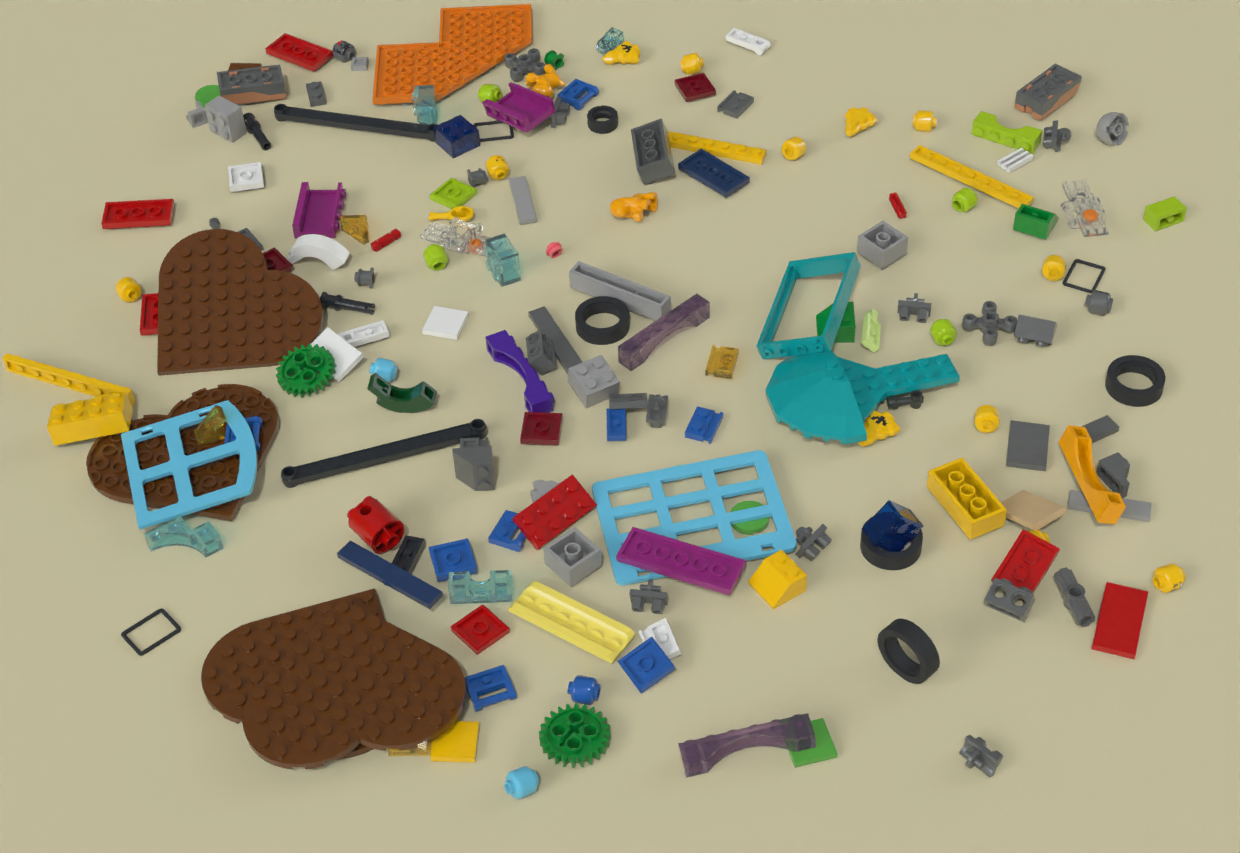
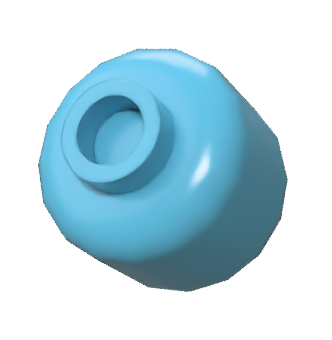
[369,358,397,383]
[504,766,539,799]

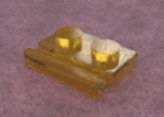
[705,345,739,379]

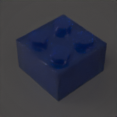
[433,115,480,158]
[862,500,923,552]

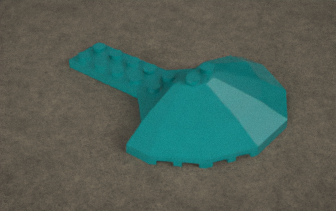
[765,350,960,444]

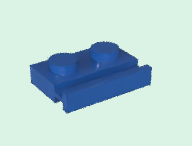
[685,406,723,444]

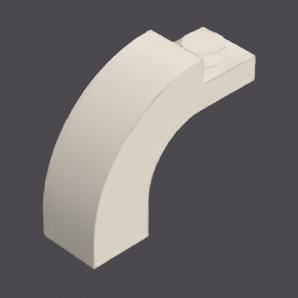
[287,234,350,270]

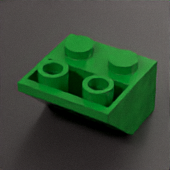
[1013,204,1059,240]

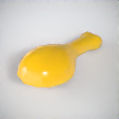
[428,206,474,223]

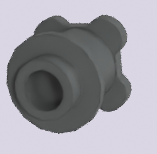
[467,168,487,188]
[354,267,375,289]

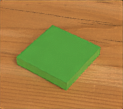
[781,718,837,768]

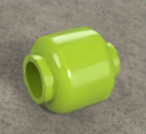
[478,84,502,104]
[952,187,978,213]
[423,244,448,271]
[930,319,957,346]

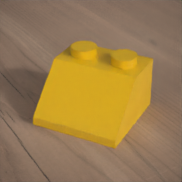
[748,549,807,610]

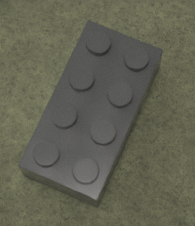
[631,118,675,184]

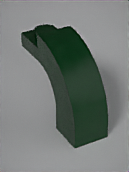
[367,373,437,413]

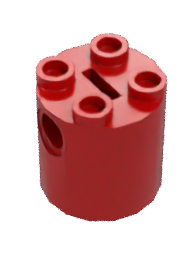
[347,496,405,554]

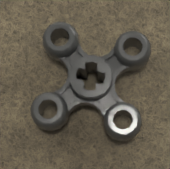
[504,48,545,81]
[962,301,1017,345]

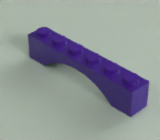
[485,330,555,413]

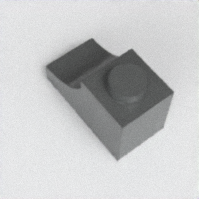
[1096,452,1130,498]

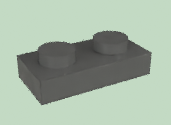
[306,81,326,107]

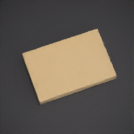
[1001,490,1066,531]

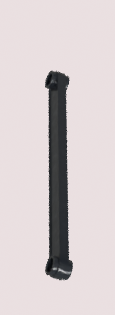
[274,104,441,142]
[281,419,487,488]

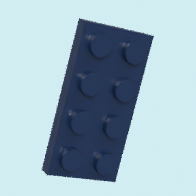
[678,149,750,198]

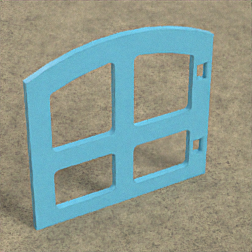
[121,400,257,530]

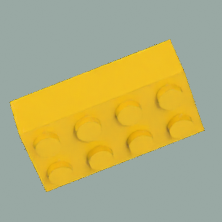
[47,392,133,446]
[927,457,1007,540]

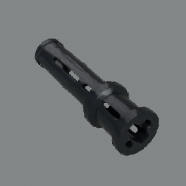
[243,113,271,151]
[320,292,375,315]

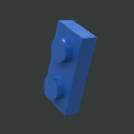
[606,408,626,441]

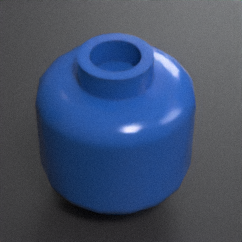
[567,675,600,705]

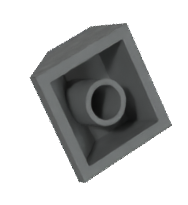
[1014,314,1057,347]
[452,446,495,491]

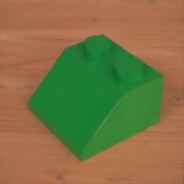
[816,302,856,343]

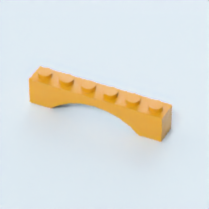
[1058,425,1126,524]

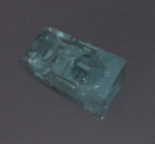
[596,27,624,55]

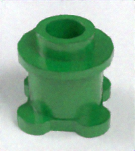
[544,50,564,71]

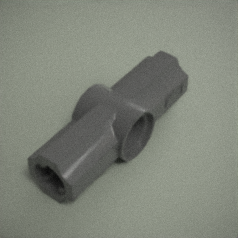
[1054,567,1095,627]

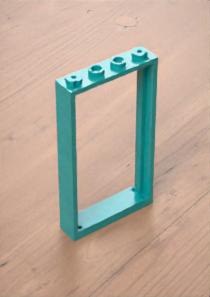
[756,252,861,360]

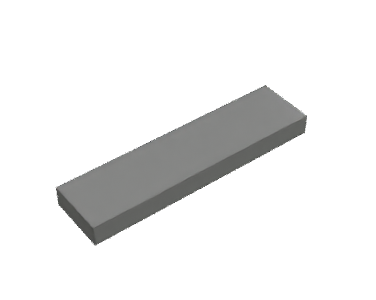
[509,176,536,225]
[1068,490,1152,522]

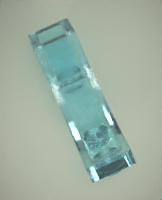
[144,516,224,558]

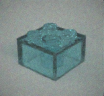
[484,233,521,287]

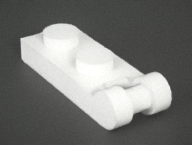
[726,28,771,56]
[337,320,390,347]

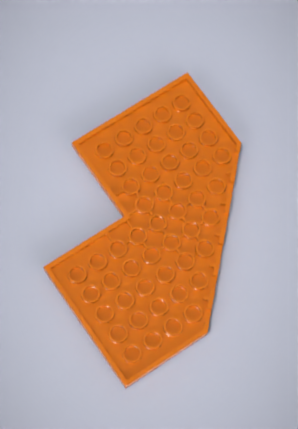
[372,4,532,105]

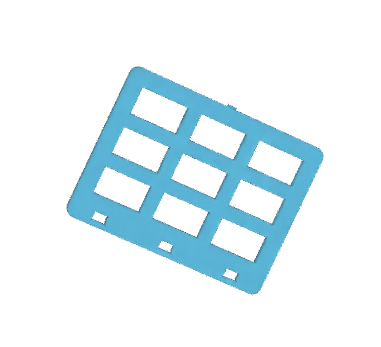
[592,450,797,586]

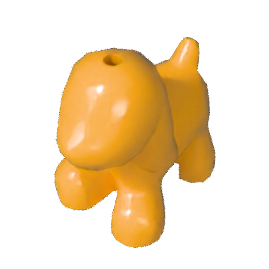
[526,64,565,98]
[610,192,658,222]

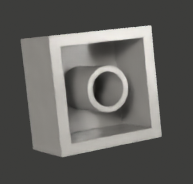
[205,96,247,143]
[857,221,908,269]
[568,355,620,408]
[543,527,602,587]

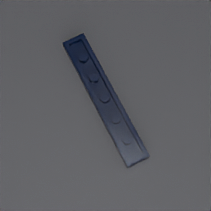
[337,540,443,609]

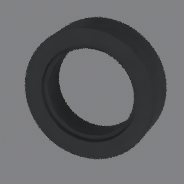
[575,296,630,345]
[1105,355,1166,407]
[860,512,923,570]
[877,618,940,684]

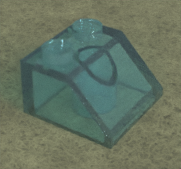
[411,85,437,125]

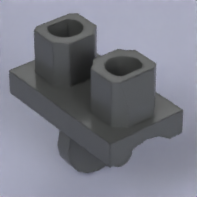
[547,97,570,128]
[1043,120,1071,152]
[897,293,932,323]
[646,394,668,428]
[795,524,832,561]
[629,579,669,614]
[959,735,1003,778]

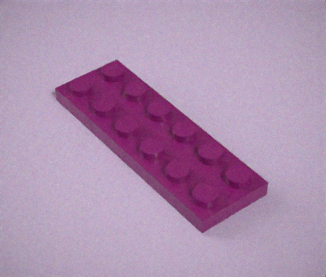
[616,527,746,595]

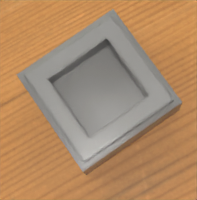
[351,57,369,71]

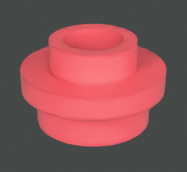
[546,242,563,258]

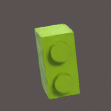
[1143,196,1187,232]

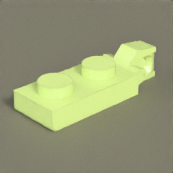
[861,308,881,353]

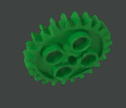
[276,343,336,398]
[539,703,611,768]

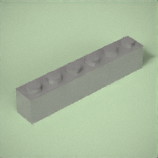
[569,261,671,323]

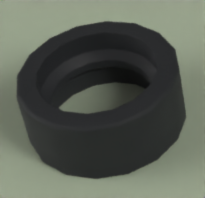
[587,105,618,134]

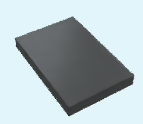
[1006,420,1050,471]

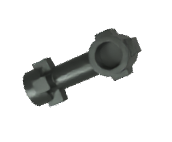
[887,390,924,409]

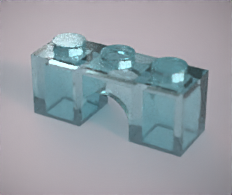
[448,570,513,604]

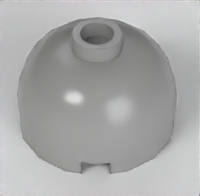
[1097,112,1129,146]

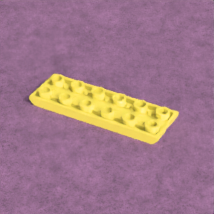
[508,581,635,664]

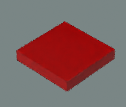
[450,604,510,655]

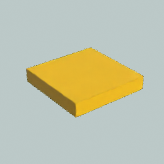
[430,721,479,763]

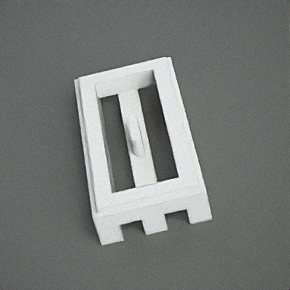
[997,147,1034,173]

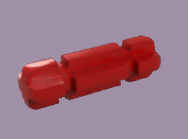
[889,192,907,219]
[370,229,401,252]

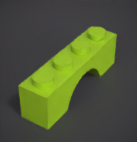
[971,111,1043,154]

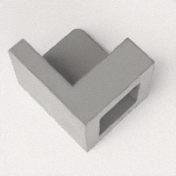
[186,101,208,128]

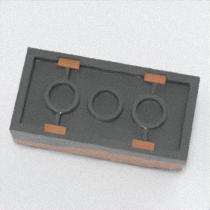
[1014,63,1082,121]
[217,65,286,104]

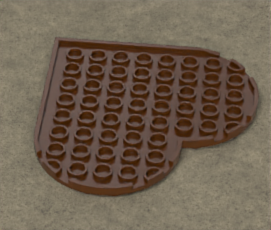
[157,229,323,376]
[86,384,279,521]
[201,588,385,759]
[242,599,466,769]

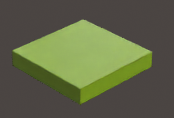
[430,177,478,209]

